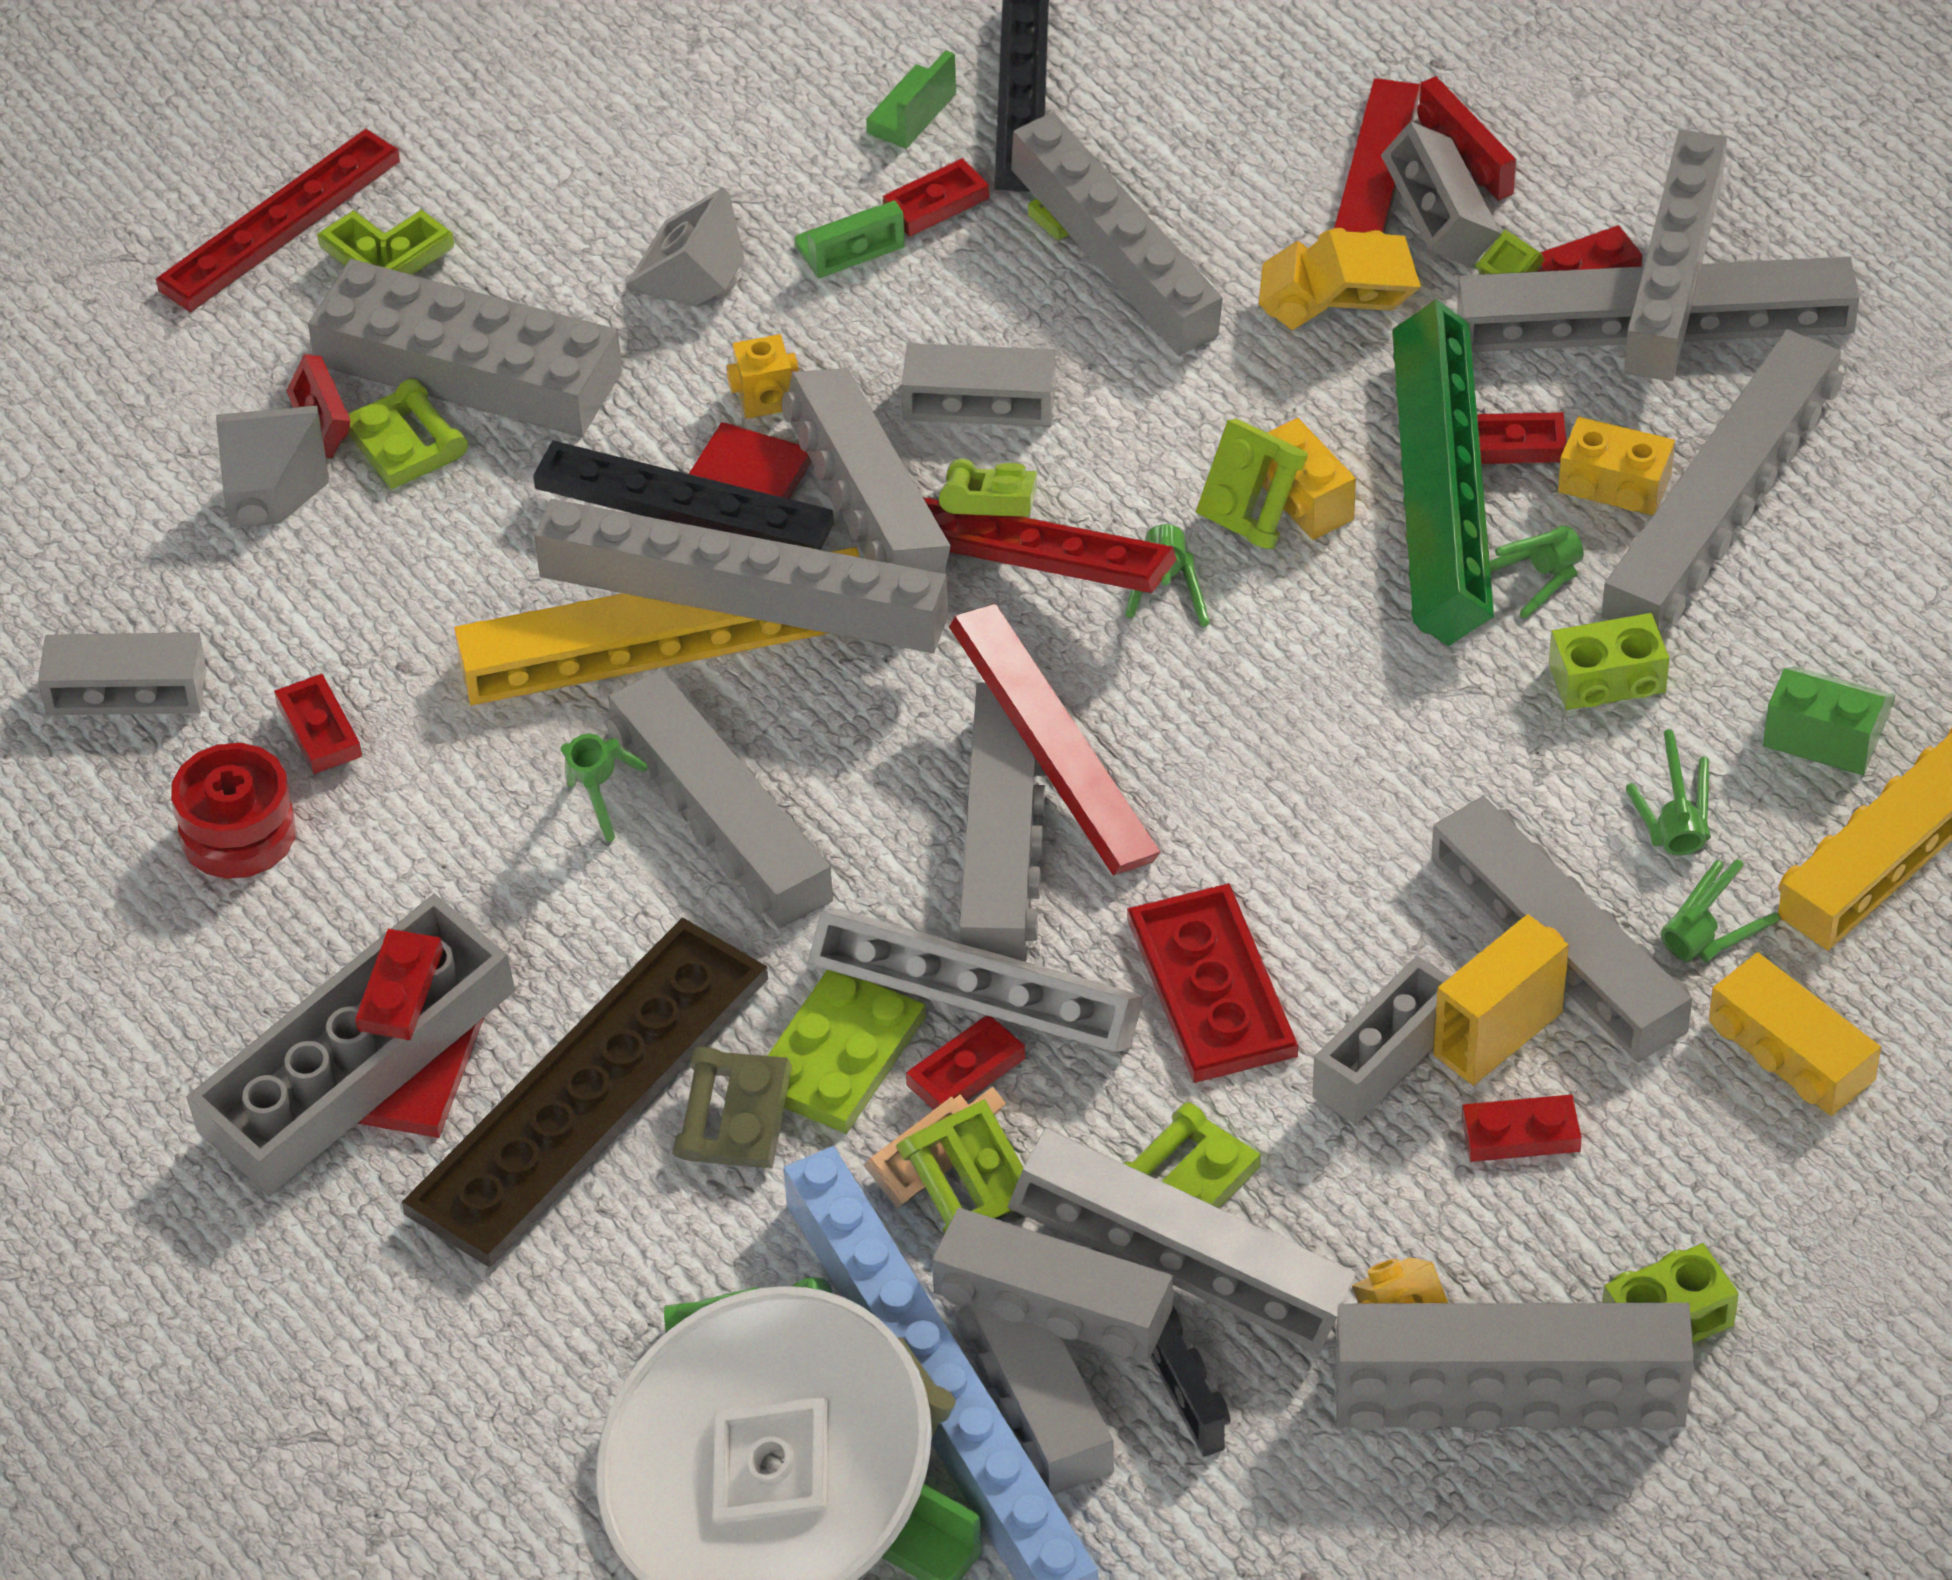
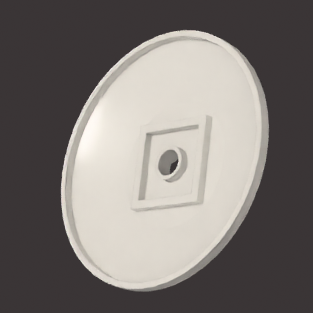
[596,1286,932,1580]

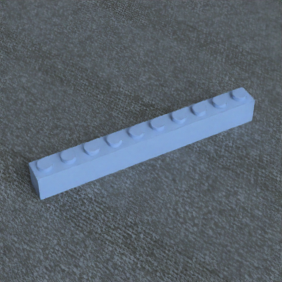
[783,1146,1099,1580]

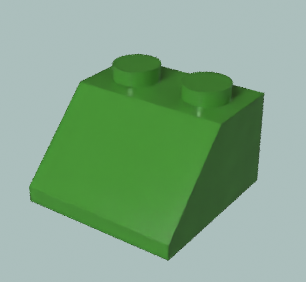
[1763,666,1896,776]

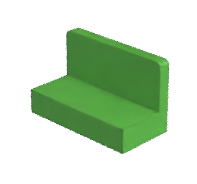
[866,50,956,149]
[794,200,905,279]
[881,1483,982,1580]

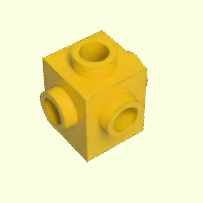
[726,334,799,419]
[1352,1257,1449,1304]

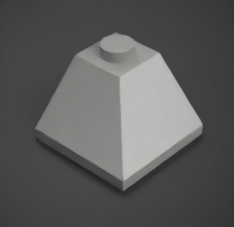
[627,187,744,307]
[216,406,329,528]

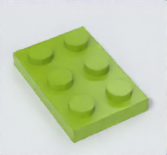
[767,969,926,1134]

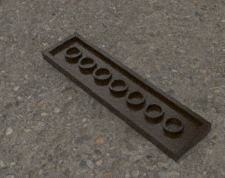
[402,917,768,1268]

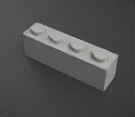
[932,1207,1173,1362]
[955,1304,1114,1495]

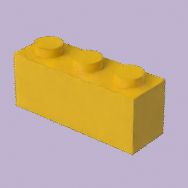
[1708,952,1881,1117]

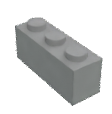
[1381,121,1501,267]
[901,343,1056,427]
[38,632,206,715]
[1312,956,1450,1125]

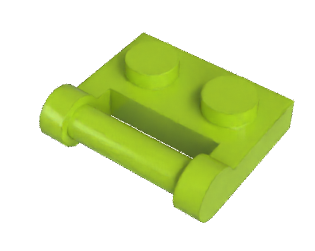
[348,378,469,490]
[1195,418,1308,549]
[938,458,1037,517]
[896,1099,1024,1234]
[1123,1102,1261,1209]

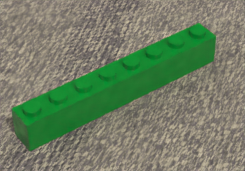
[1392,299,1494,646]

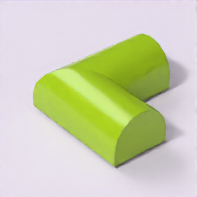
[317,209,454,275]

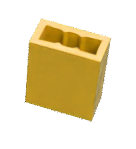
[1433,914,1569,1086]

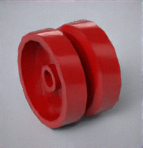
[171,742,295,879]

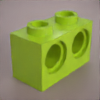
[1548,613,1670,710]
[1602,1243,1739,1344]

